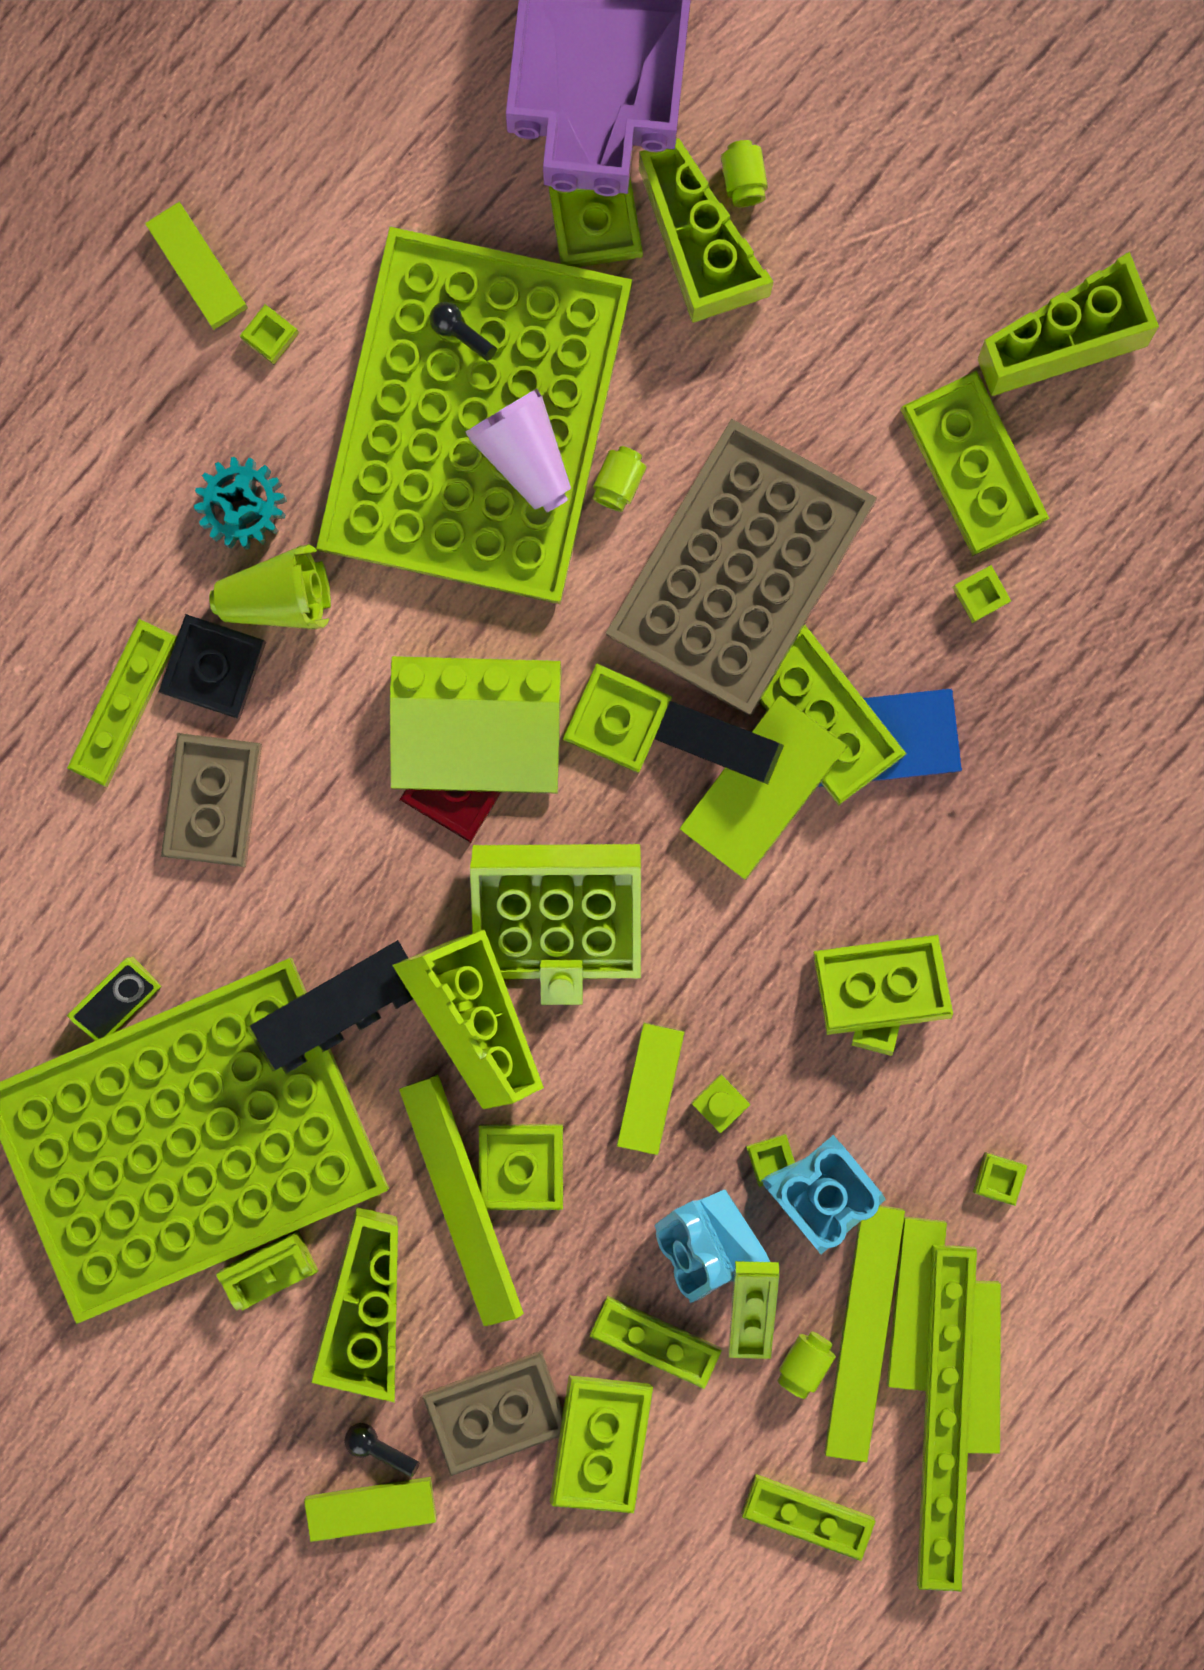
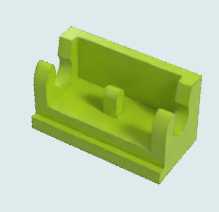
[216,1230,319,1311]

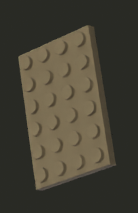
[606,419,877,717]

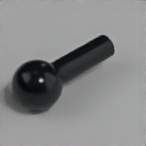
[429,302,497,361]
[344,1423,420,1477]

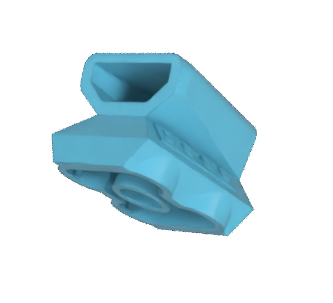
[761,1135,886,1254]
[654,1189,770,1303]

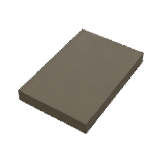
[161,733,262,867]
[422,1350,563,1476]

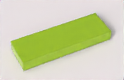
[145,201,248,330]
[617,1022,685,1155]
[729,1261,779,1359]
[590,1295,722,1389]
[741,1474,876,1561]
[304,1477,437,1542]

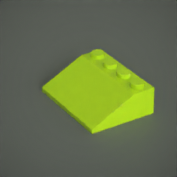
[390,656,562,794]
[470,844,641,979]

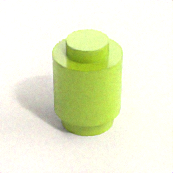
[721,140,768,207]
[593,446,647,512]
[777,1331,836,1399]

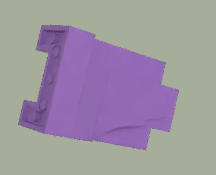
[506,0,691,196]

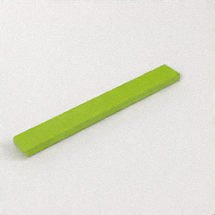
[917,1245,977,1592]

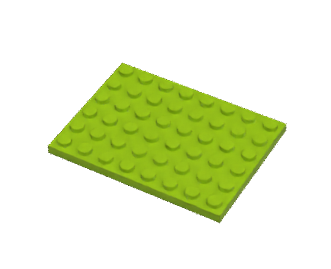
[316,227,632,604]
[0,958,389,1324]

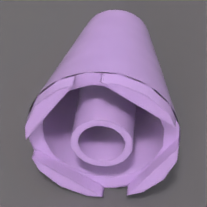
[465,389,571,513]

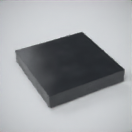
[159,614,266,720]

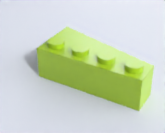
[639,138,774,323]
[977,251,1159,397]
[392,930,544,1109]
[311,1207,398,1403]

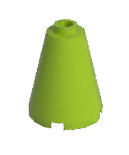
[209,544,331,629]

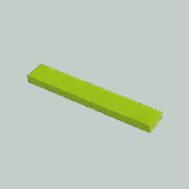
[399,1075,524,1327]
[824,1205,905,1463]

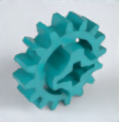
[194,457,287,550]

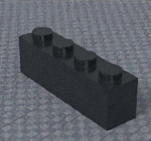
[247,940,413,1074]

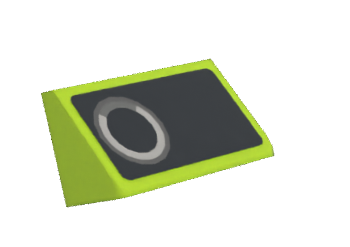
[67,957,162,1041]

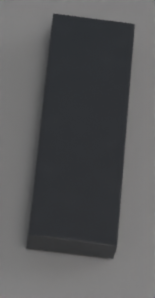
[654,701,784,785]

